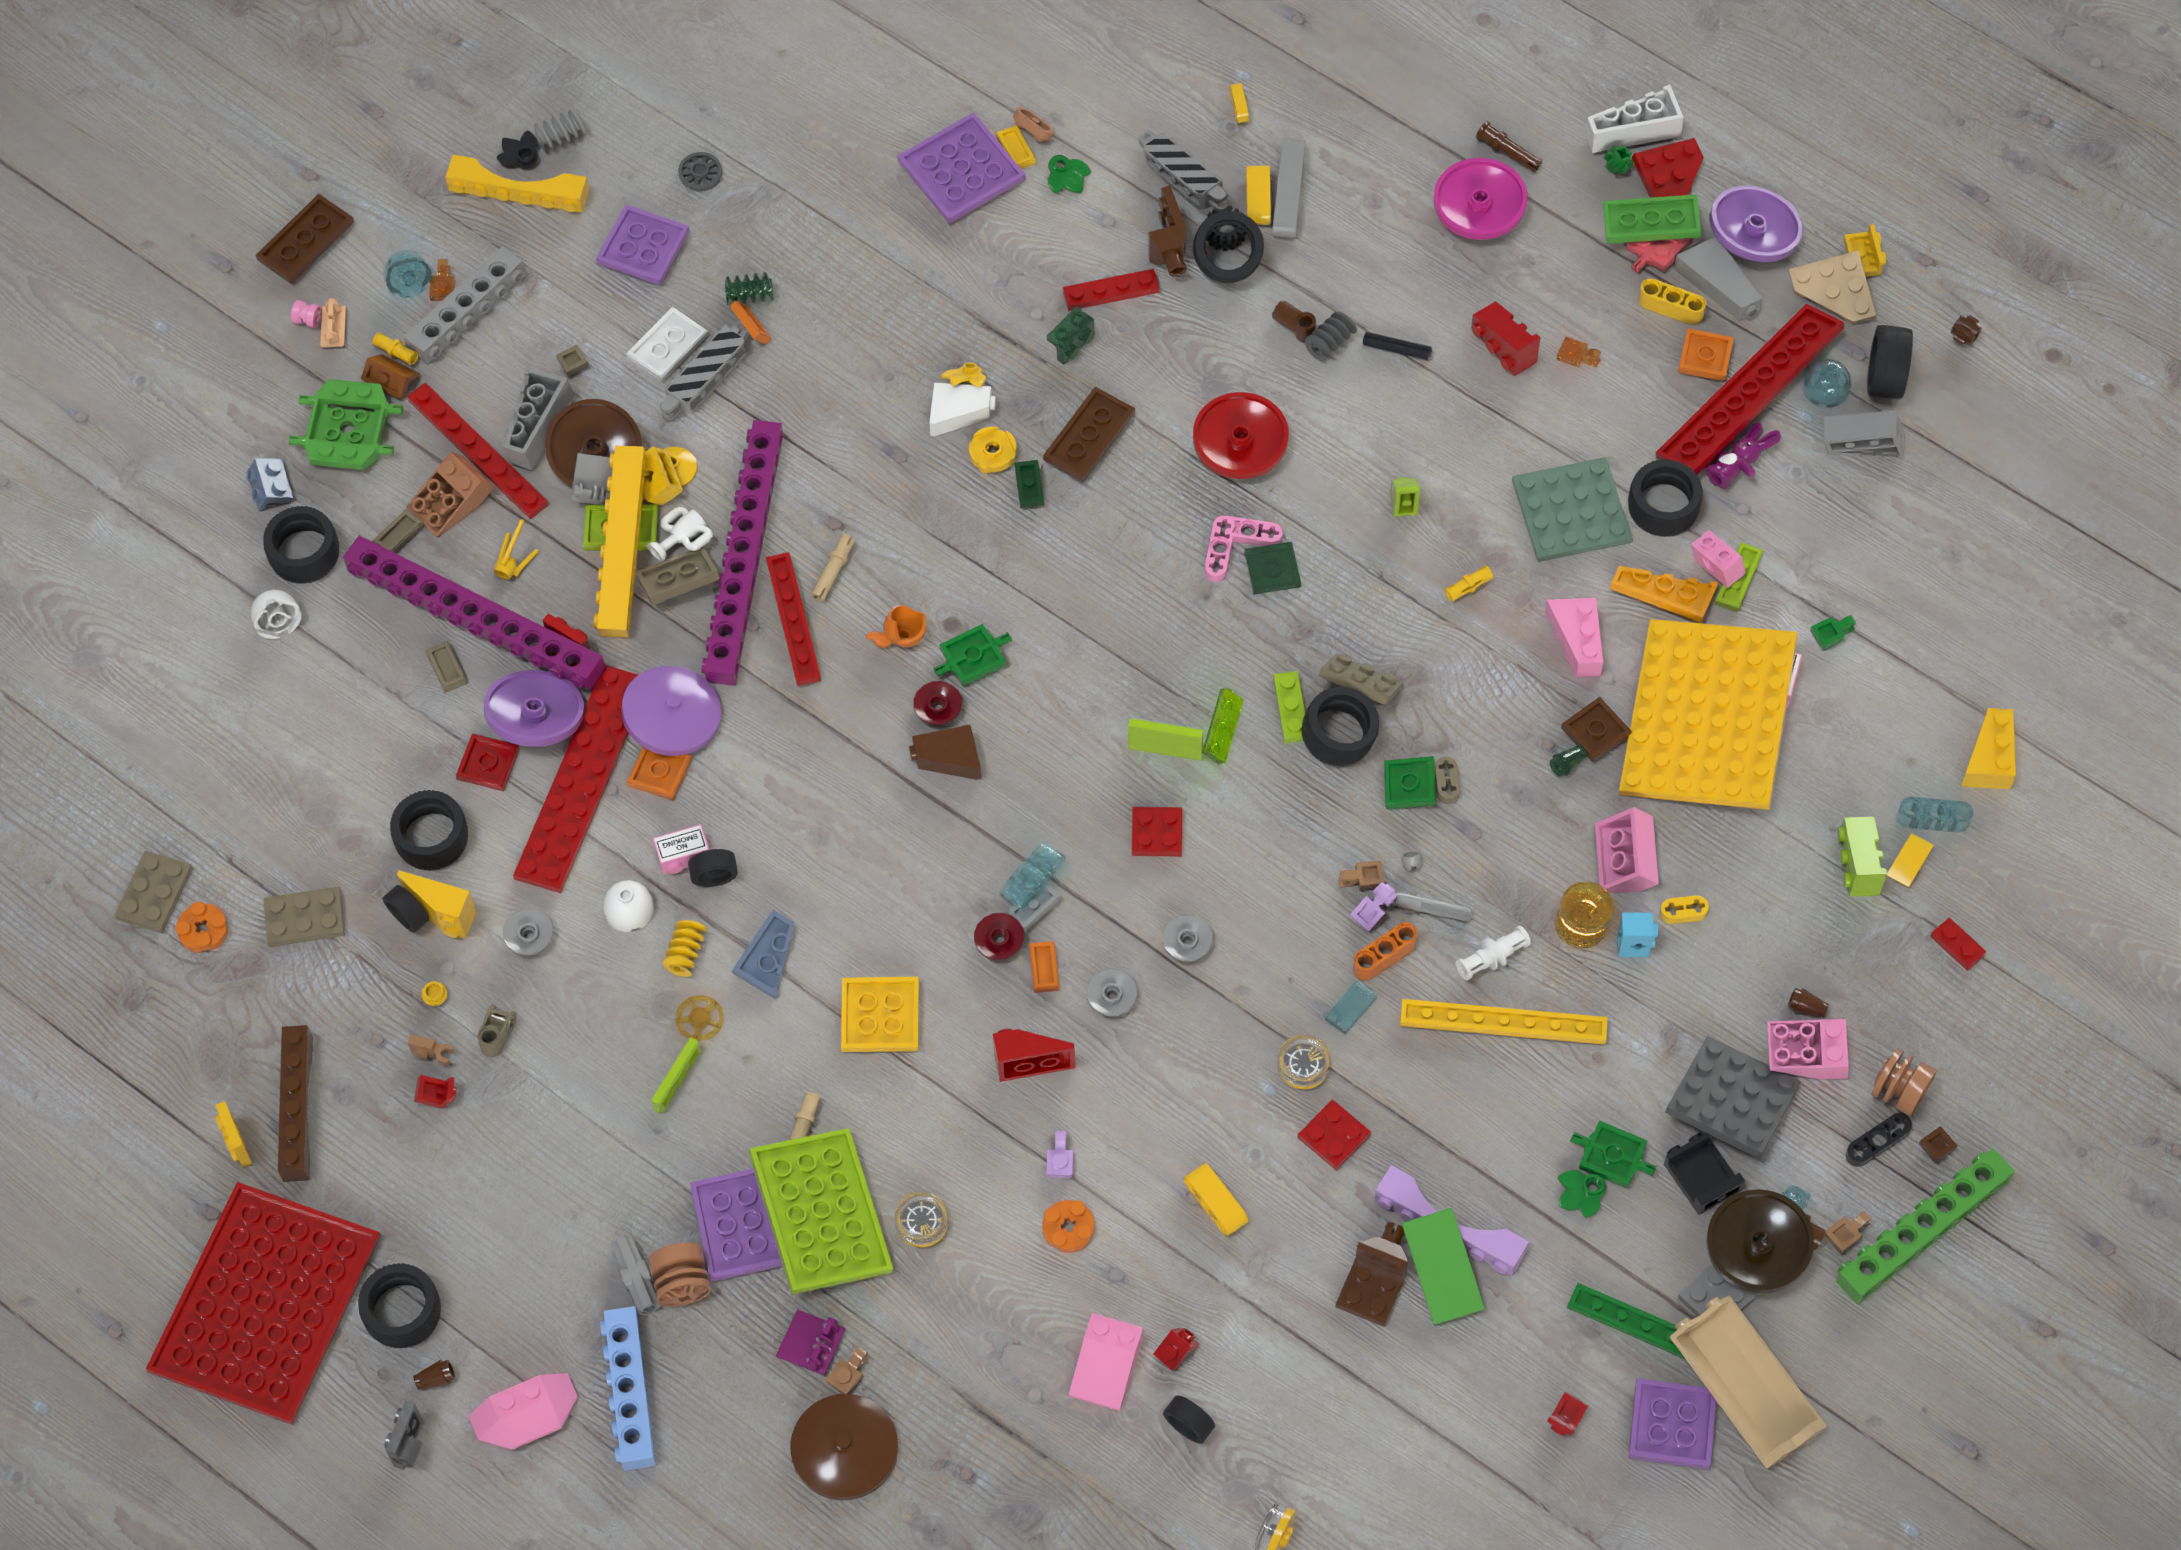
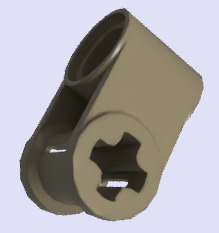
[477,1005,517,1057]

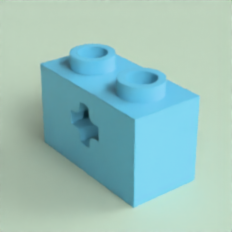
[1617,913,1658,957]

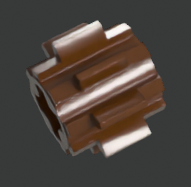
[1950,315,1982,345]

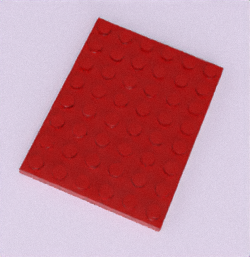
[146,1182,381,1425]

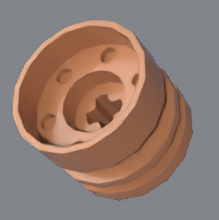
[1871,1048,1937,1117]
[648,1242,711,1307]

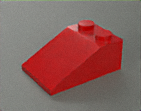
[993,1029,1076,1082]

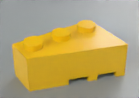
[1960,708,2016,789]

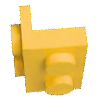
[1843,224,1886,277]

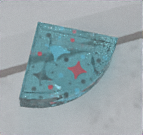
[1782,1185,1811,1210]

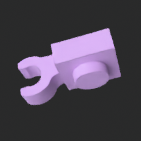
[1046,1131,1073,1178]

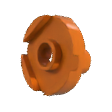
[175,902,228,953]
[1042,1200,1095,1253]

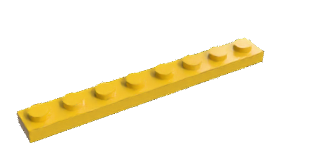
[1400,999,1608,1045]

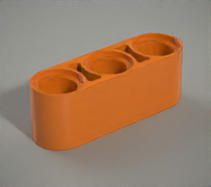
[1353,922,1417,981]

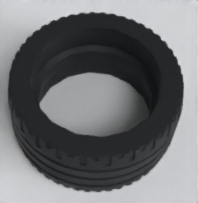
[1193,211,1264,283]
[1867,325,1913,399]
[1628,459,1703,537]
[263,506,339,584]
[1301,686,1379,766]
[390,790,468,871]
[358,1263,441,1348]

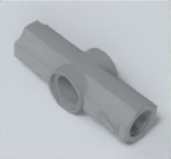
[611,1235,660,1315]

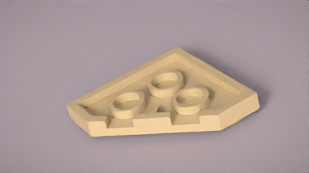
[1789,251,1876,325]

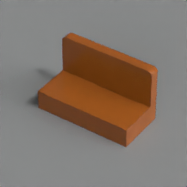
[361,354,420,399]

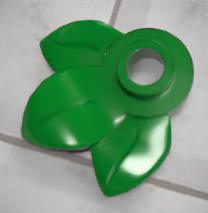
[1047,155,1091,194]
[1558,1170,1606,1218]

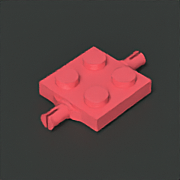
[1627,238,1693,273]

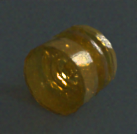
[1554,882,1614,948]

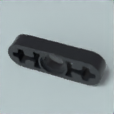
[1845,1113,1912,1167]

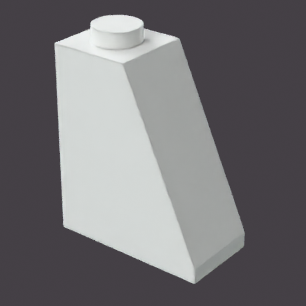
[929,383,996,436]

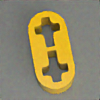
[1229,83,1249,123]
[1660,895,1709,924]

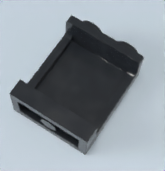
[1664,1133,1745,1215]

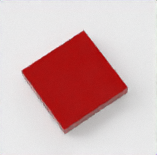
[456,733,520,792]

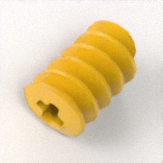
[662,920,707,977]

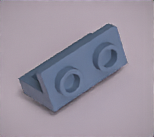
[246,458,293,510]

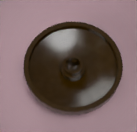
[1706,1189,1814,1293]

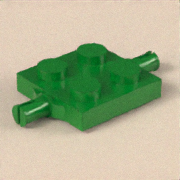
[933,624,1012,687]
[1570,1120,1657,1188]

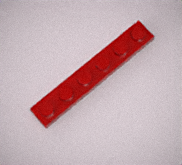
[766,552,821,686]

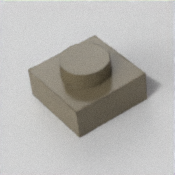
[556,345,589,377]

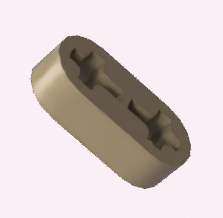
[1435,756,1460,804]

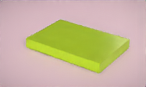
[583,504,659,551]
[1128,718,1203,761]

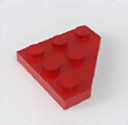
[1632,138,1704,198]

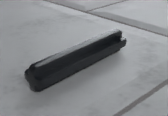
[1363,332,1432,360]

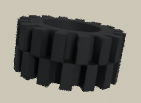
[1205,206,1246,251]

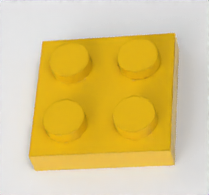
[214,1101,253,1168]

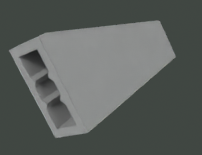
[1674,237,1762,321]

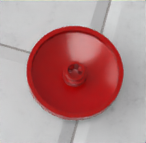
[1193,392,1289,479]

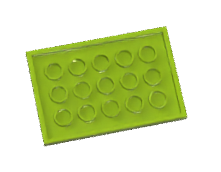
[748,1128,893,1295]

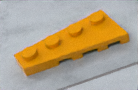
[1610,566,1719,623]

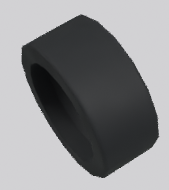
[688,849,738,887]
[382,885,429,933]
[1163,1395,1215,1444]

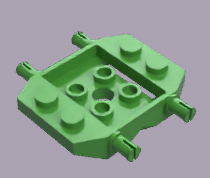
[289,379,404,470]

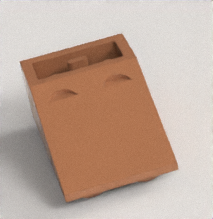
[406,452,495,537]

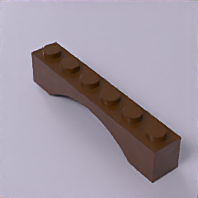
[278,1025,313,1182]

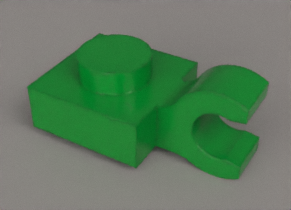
[1810,615,1856,650]

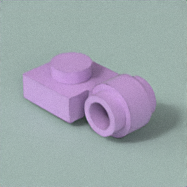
[1350,882,1398,931]

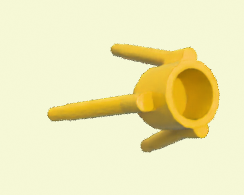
[493,519,539,580]

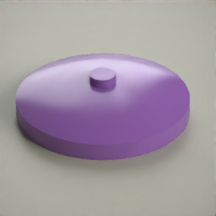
[1709,186,1803,262]
[621,666,721,756]
[484,670,584,747]

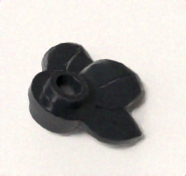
[496,130,538,168]

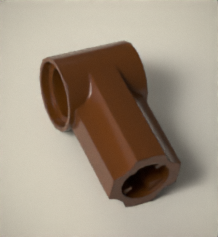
[1272,301,1316,343]

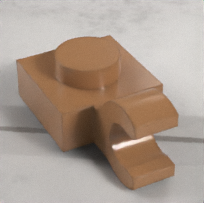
[1338,860,1385,890]
[407,1034,455,1066]
[1824,1211,1871,1255]
[825,1347,868,1394]

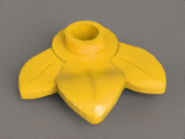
[941,363,986,387]

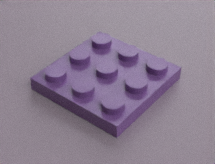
[596,204,690,285]
[1628,1378,1716,1469]

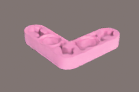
[1205,516,1283,582]

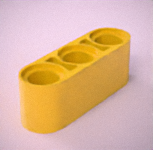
[1246,165,1271,225]
[1638,279,1706,325]
[1183,1163,1249,1237]

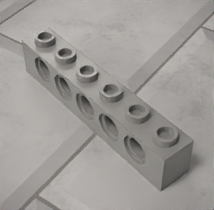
[403,246,526,364]

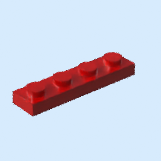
[1063,268,1159,311]

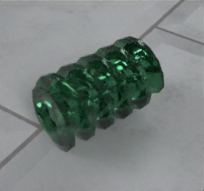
[725,272,774,306]

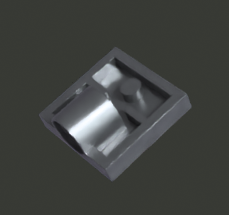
[384,1401,423,1470]

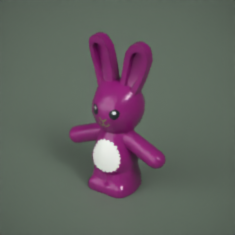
[1706,422,1781,489]

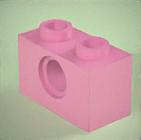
[1691,530,1746,588]

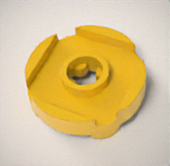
[969,426,1017,474]

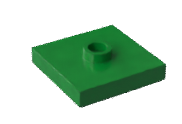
[1384,756,1436,809]

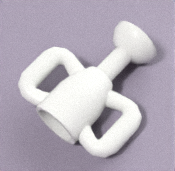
[647,507,713,562]

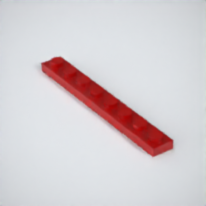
[407,382,548,519]

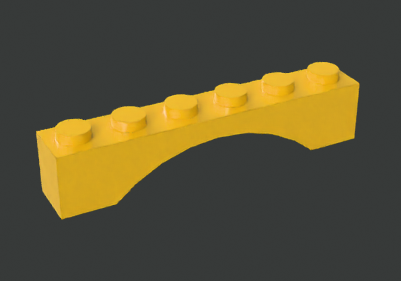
[445,155,589,213]

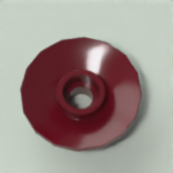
[913,681,962,726]
[974,913,1024,960]

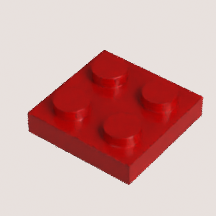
[1132,807,1183,857]
[1297,1099,1371,1171]

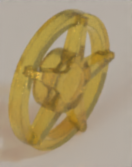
[675,995,724,1041]

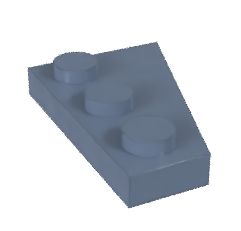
[732,910,795,999]

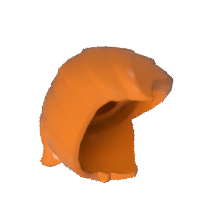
[866,605,926,648]

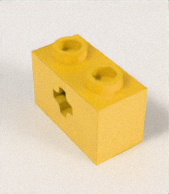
[643,446,683,506]

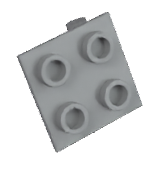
[571,453,613,505]

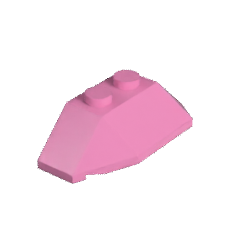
[469,1373,578,1450]

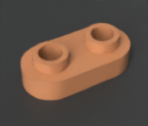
[1013,107,1054,142]

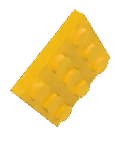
[841,977,919,1052]

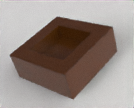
[1919,1126,1958,1163]

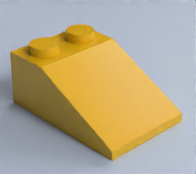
[397,870,477,939]

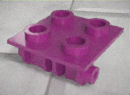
[776,1309,846,1376]

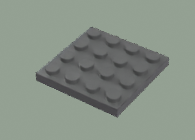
[1665,1035,1801,1159]

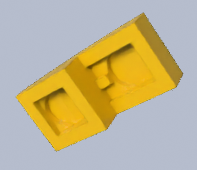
[1887,833,1934,888]

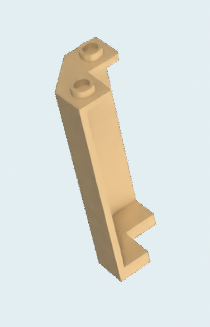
[1669,1295,1827,1469]

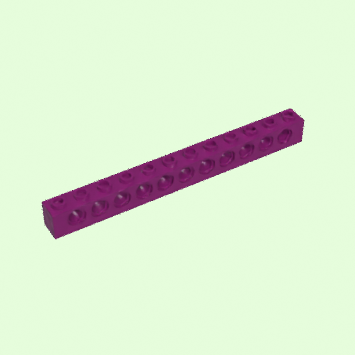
[701,420,783,686]
[343,535,606,690]

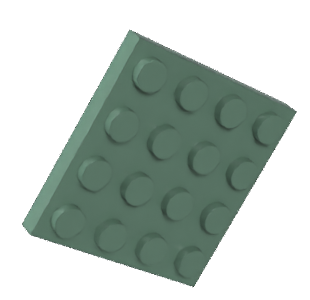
[1512,457,1632,562]

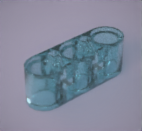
[1896,797,1973,832]
[1000,841,1066,910]

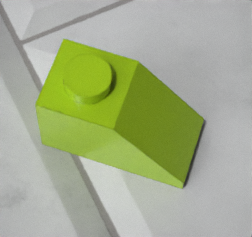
[1390,477,1420,517]

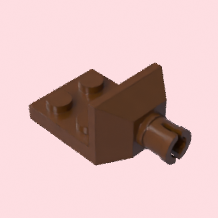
[1149,186,1187,276]
[1335,1222,1408,1327]

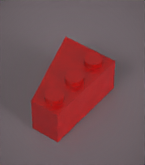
[1471,301,1541,377]

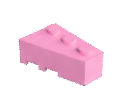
[1545,598,1603,678]

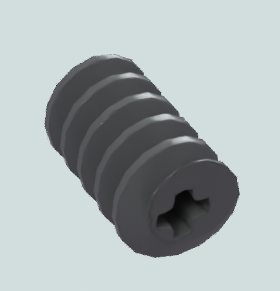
[1305,312,1357,361]

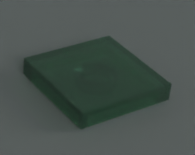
[1244,541,1301,595]

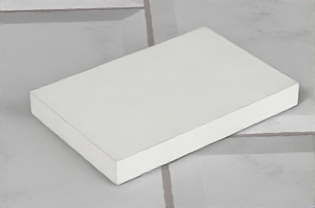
[626,307,709,383]

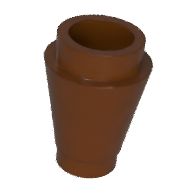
[1788,988,1828,1018]
[413,1359,455,1390]

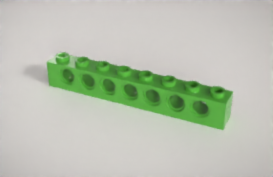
[1836,1149,2015,1305]

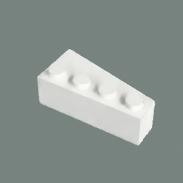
[1586,85,1684,153]

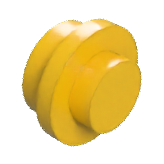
[421,981,447,1006]

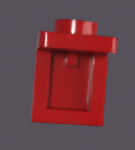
[414,1075,457,1109]
[1153,1328,1199,1371]
[1547,1392,1589,1436]

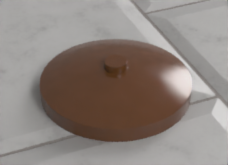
[545,399,642,489]
[790,1394,898,1500]

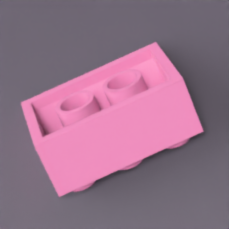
[1595,807,1659,893]

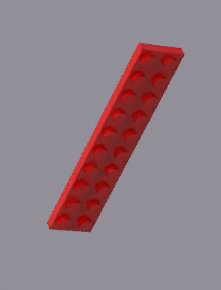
[1655,304,1844,475]
[513,665,639,893]

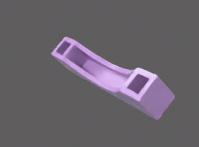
[1374,1165,1529,1276]

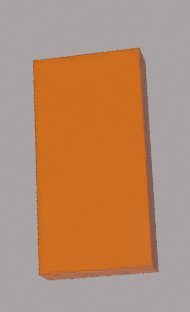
[730,301,771,345]
[1029,941,1060,993]

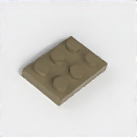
[636,546,720,605]
[1319,654,1403,705]
[114,851,193,934]
[264,886,345,947]

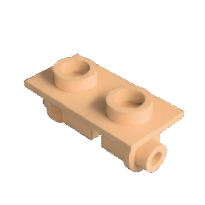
[320,298,346,347]

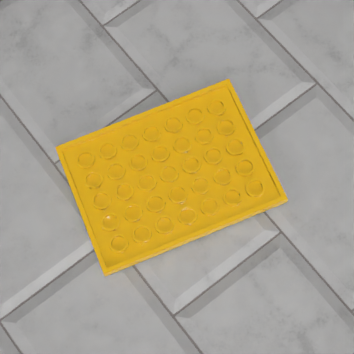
[1619,619,1798,810]

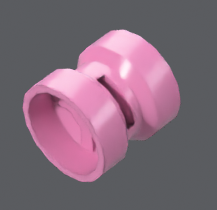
[291,300,322,328]

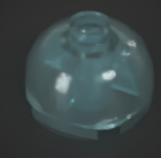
[383,249,432,298]
[1803,359,1851,408]

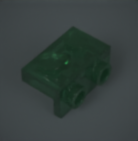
[1047,307,1095,365]

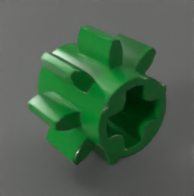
[1603,145,1634,175]

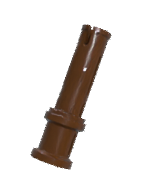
[1476,121,1542,173]

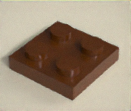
[1561,697,1632,763]

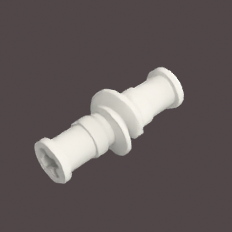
[1455,926,1531,981]

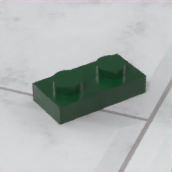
[1014,460,1044,508]

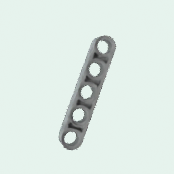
[1272,139,1306,238]

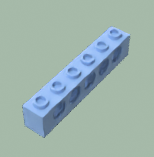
[600,1306,656,1471]

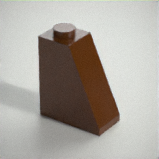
[909,724,981,780]

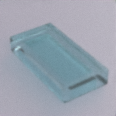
[1325,980,1377,1035]

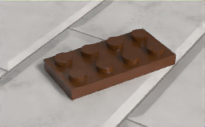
[256,194,354,284]
[1043,387,1135,482]

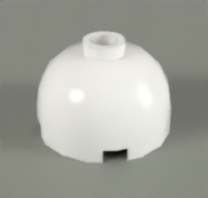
[250,589,301,639]
[603,880,654,932]

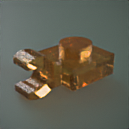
[429,259,456,301]
[1557,337,1601,367]

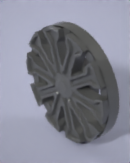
[678,152,722,192]

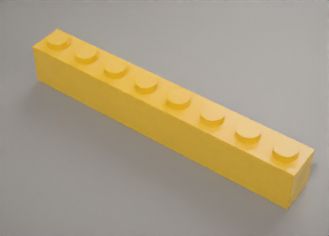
[594,445,647,638]

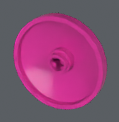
[1434,158,1527,240]

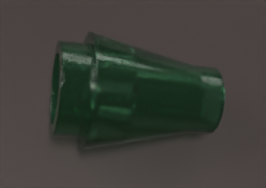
[1550,745,1587,777]

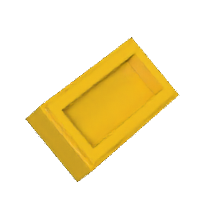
[996,125,1036,169]

